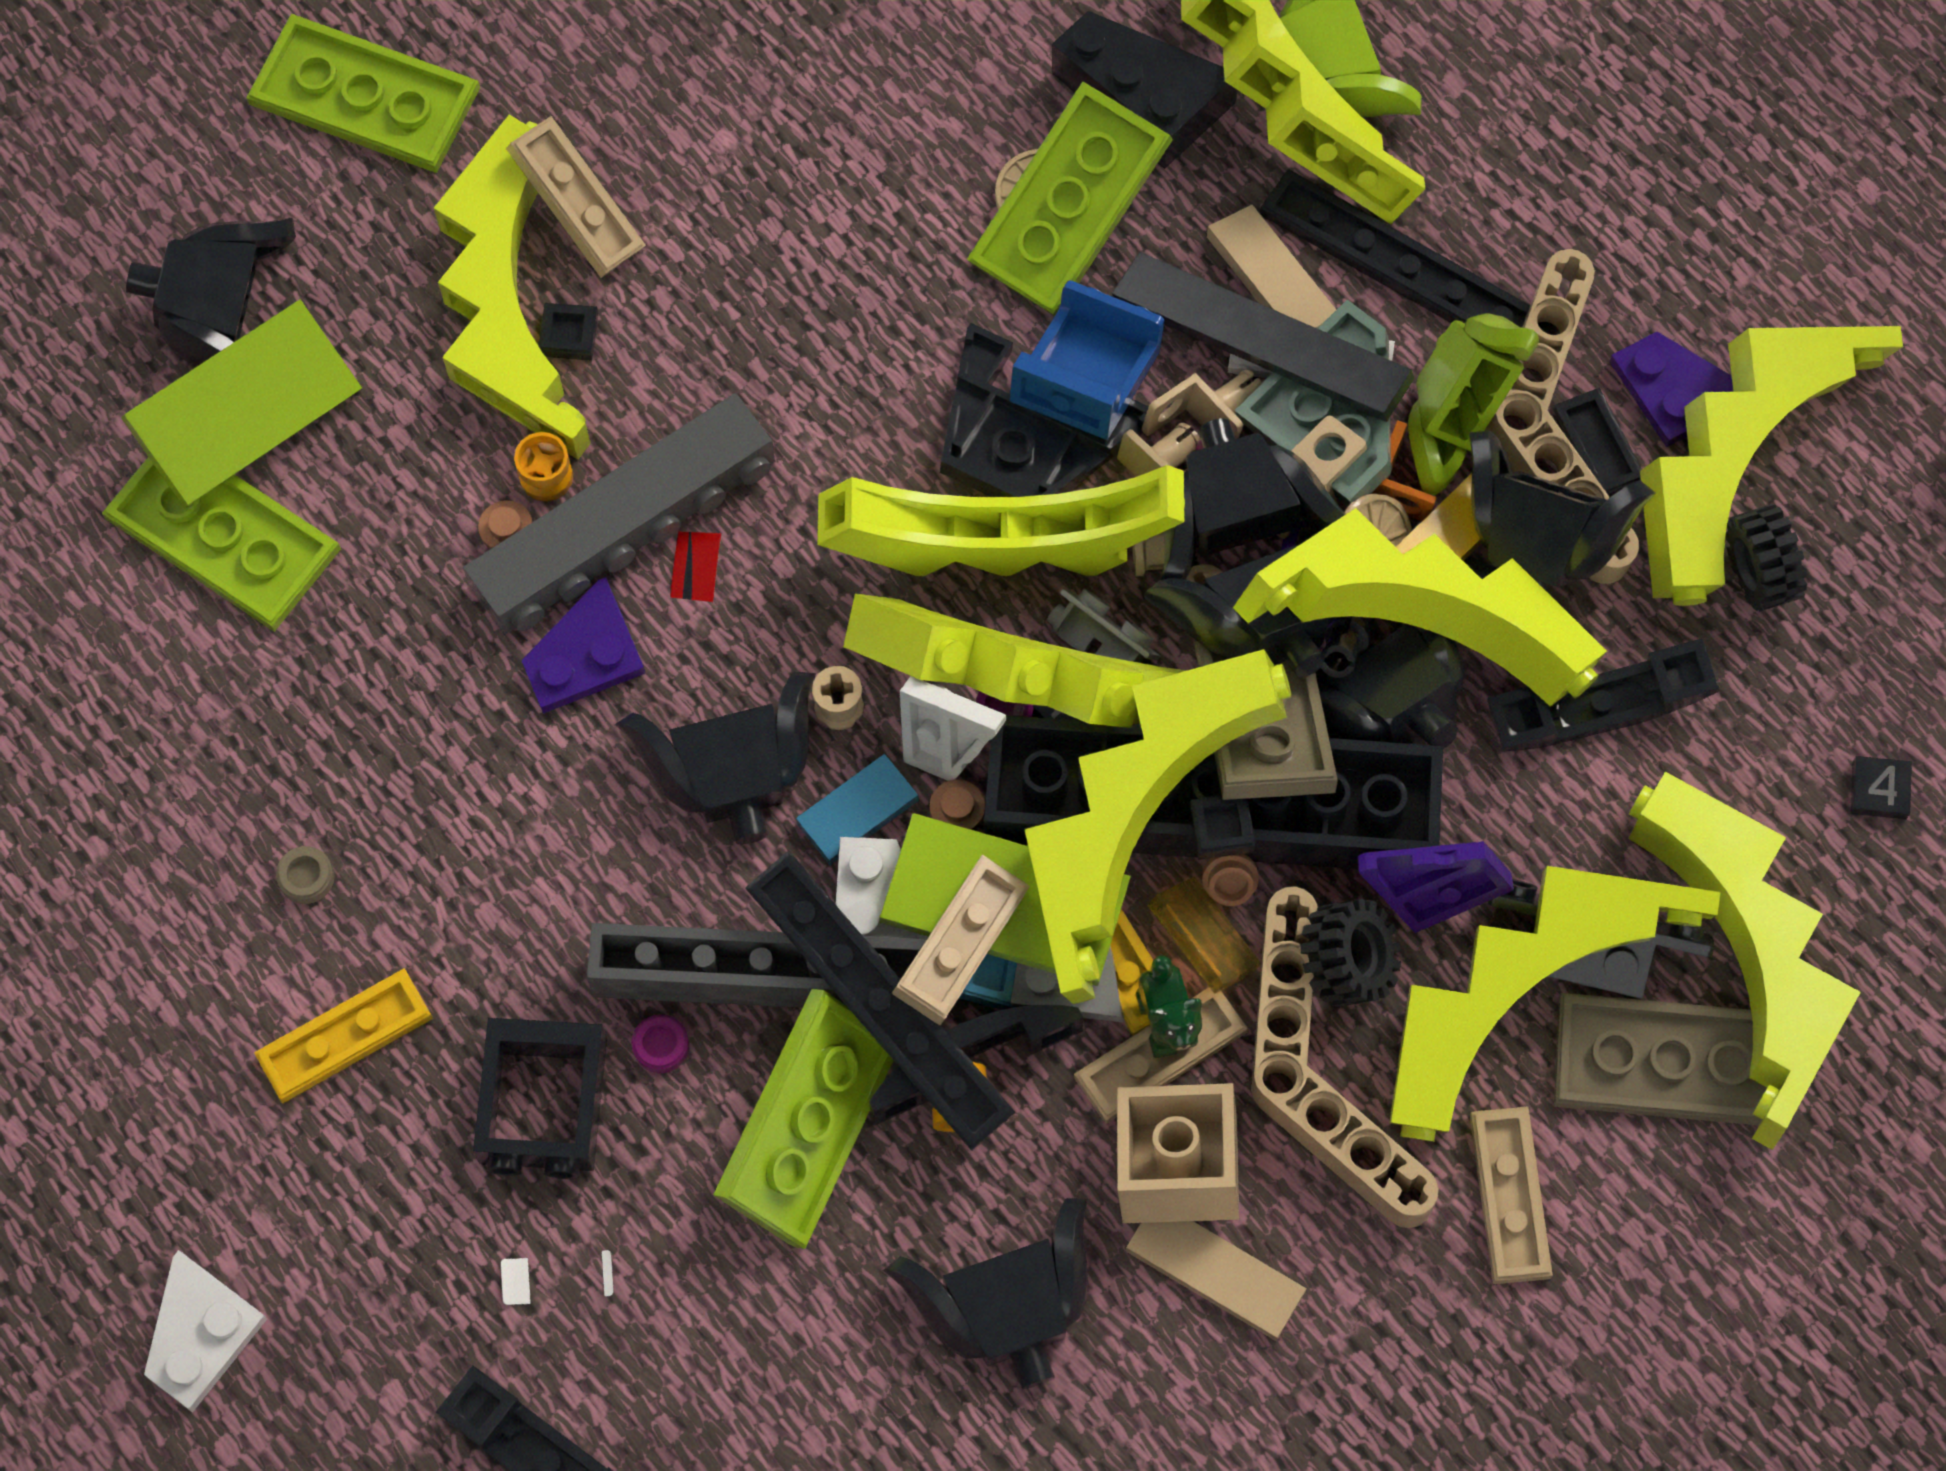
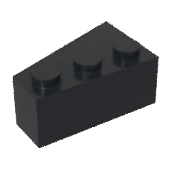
[1052,11,1237,169]

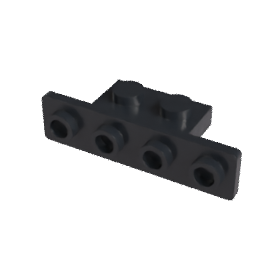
[1488,879,1715,999]

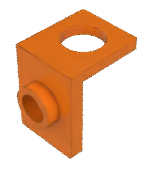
[1371,420,1437,521]

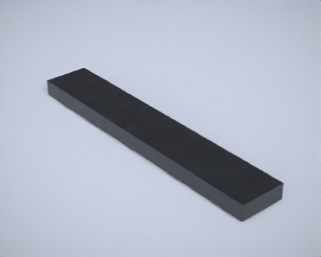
[1260,169,1559,370]
[1112,252,1414,422]
[745,850,1016,1151]

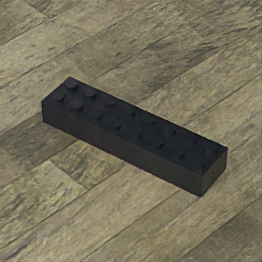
[984,715,1443,869]

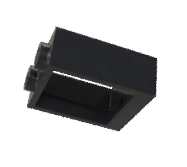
[473,1017,607,1179]

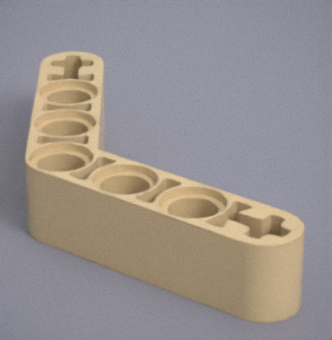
[1487,249,1639,584]
[1251,887,1439,1228]

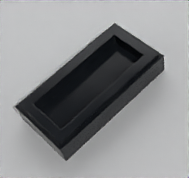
[1549,387,1642,497]

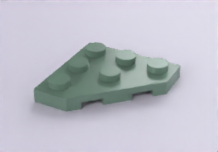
[1235,300,1391,506]

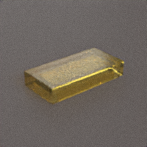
[1148,876,1262,994]

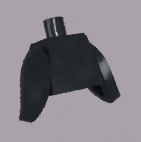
[126,218,296,367]
[1160,418,1346,580]
[1469,431,1656,590]
[1144,526,1335,678]
[1318,624,1465,749]
[615,671,816,845]
[882,1198,1088,1390]

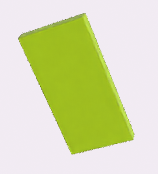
[246,13,480,173]
[967,82,1173,316]
[121,299,362,508]
[102,457,341,632]
[880,813,1130,986]
[713,989,893,1249]

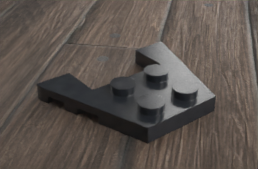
[940,323,1149,497]

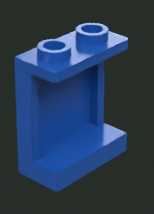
[1009,280,1164,440]

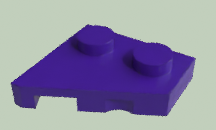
[1609,332,1733,447]
[522,577,645,714]
[1358,841,1514,933]

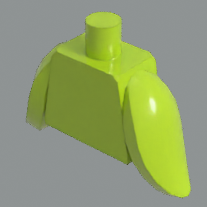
[1279,0,1422,118]
[1408,313,1539,495]

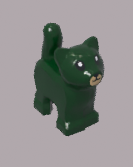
[1135,955,1202,1058]

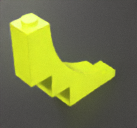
[1181,0,1425,224]
[434,115,591,459]
[1640,326,1903,606]
[1233,508,1607,706]
[1025,649,1291,1004]
[1629,772,1861,1150]
[1389,866,1721,1142]

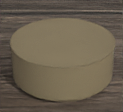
[276,846,334,904]

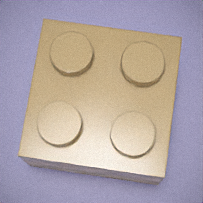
[1117,1083,1239,1224]

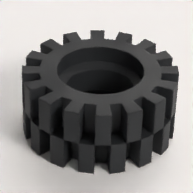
[1725,504,1808,612]
[1300,899,1401,1007]

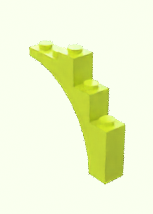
[817,465,1185,576]
[843,594,1187,728]

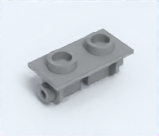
[1047,588,1161,663]

